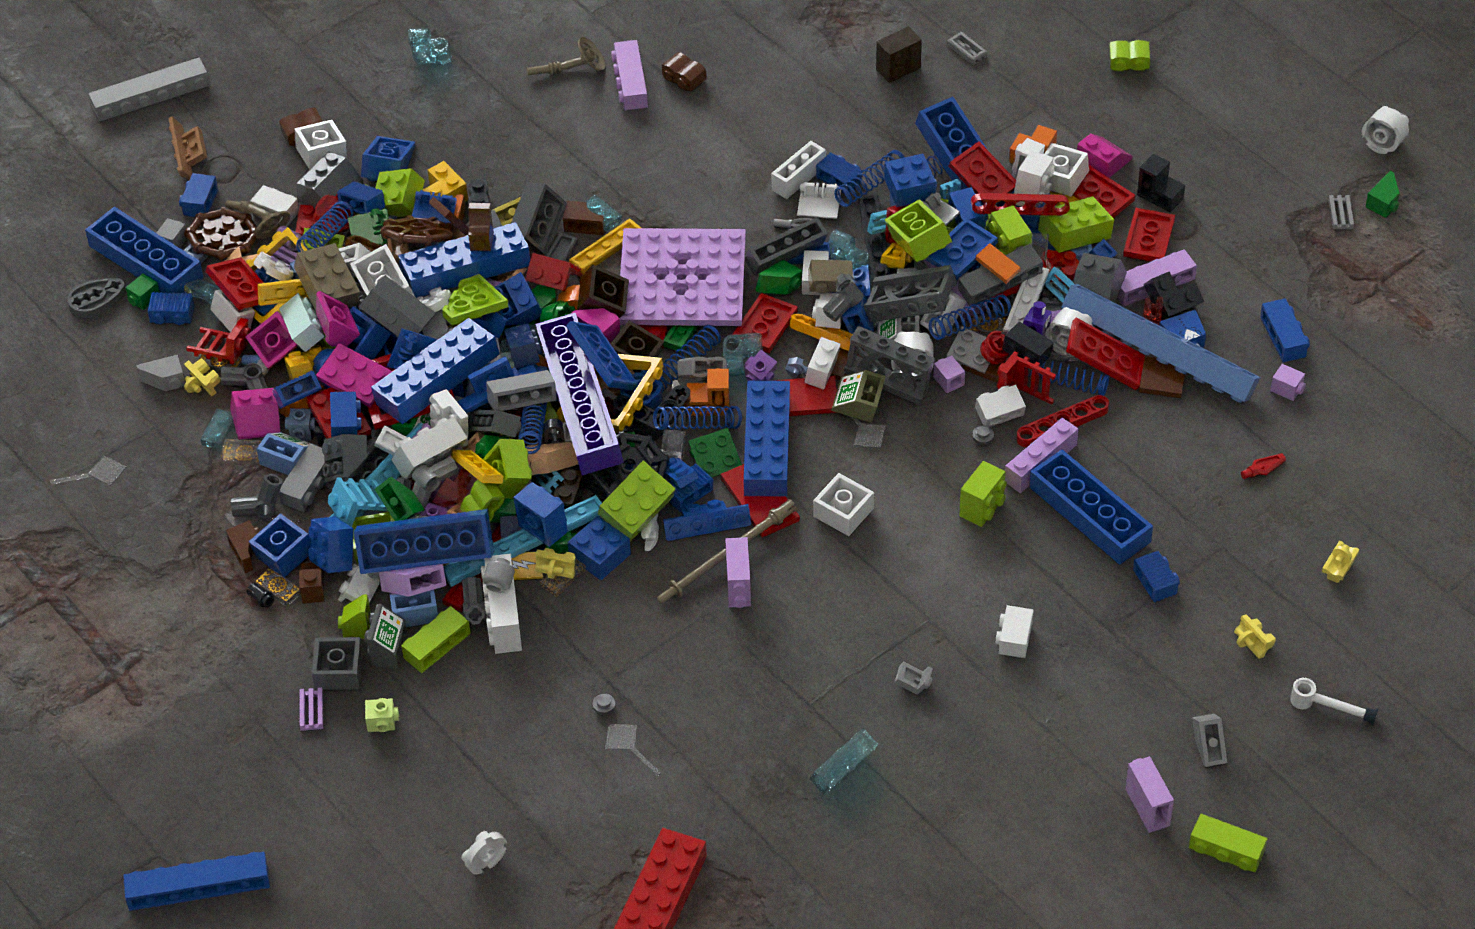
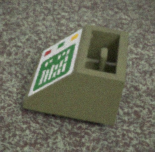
[831,370,886,423]

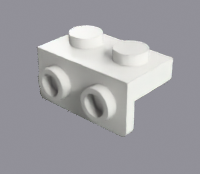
[338,563,380,603]

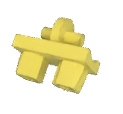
[184,358,221,396]
[1322,541,1359,583]
[535,548,576,579]
[1234,614,1276,659]

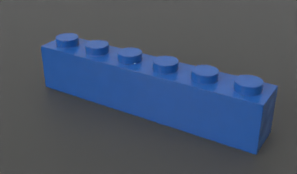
[124,852,270,911]

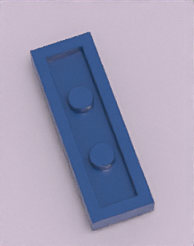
[665,457,698,488]

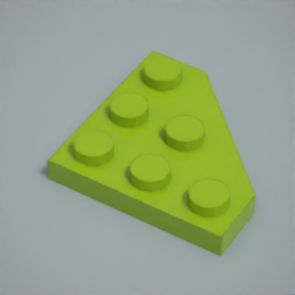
[442,274,508,325]

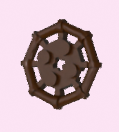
[184,207,258,260]
[380,215,456,246]

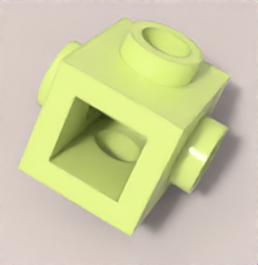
[365,698,399,732]

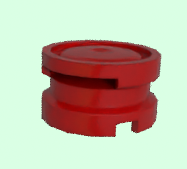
[980,331,1010,364]

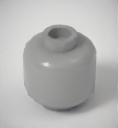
[483,558,515,593]

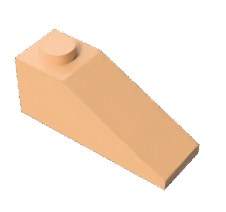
[526,442,579,475]

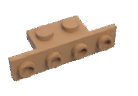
[169,116,207,180]

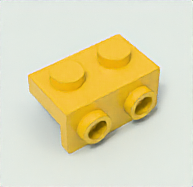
[880,243,913,269]

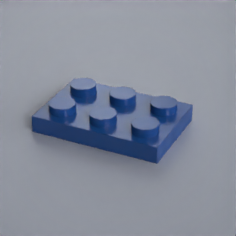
[926,218,998,280]

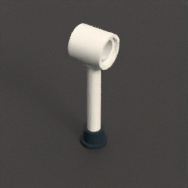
[1290,678,1379,726]

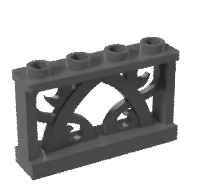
[863,265,957,322]
[844,326,935,405]

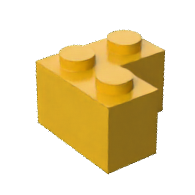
[423,161,468,202]
[284,345,326,380]

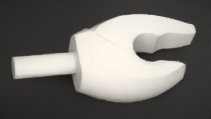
[641,513,659,551]

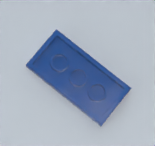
[566,321,638,391]

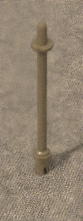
[657,499,797,603]

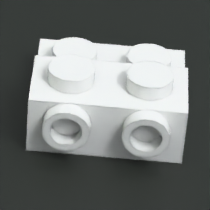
[429,389,468,448]

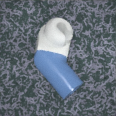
[242,355,269,376]

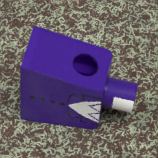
[1023,301,1052,336]

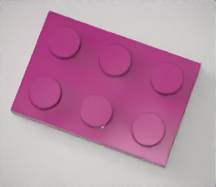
[316,343,393,408]

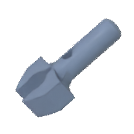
[785,357,808,378]

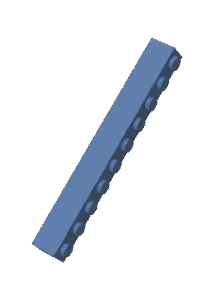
[1061,284,1261,403]

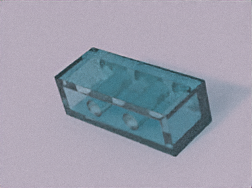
[809,728,879,796]

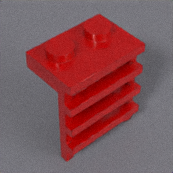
[526,253,583,291]
[186,318,251,365]
[997,351,1056,405]

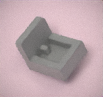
[894,661,933,695]

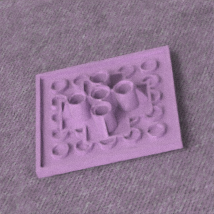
[619,228,746,326]

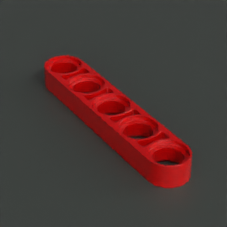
[970,193,1070,216]
[1016,395,1109,447]

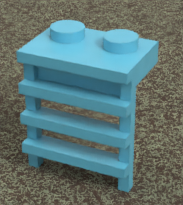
[328,477,388,527]

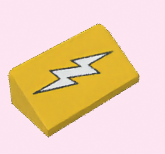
[511,552,543,580]

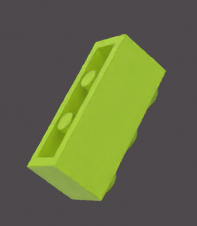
[401,606,471,673]
[1189,814,1267,872]

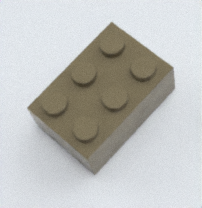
[294,243,360,311]

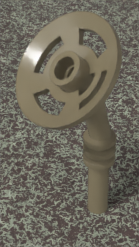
[526,37,605,75]
[225,200,290,239]

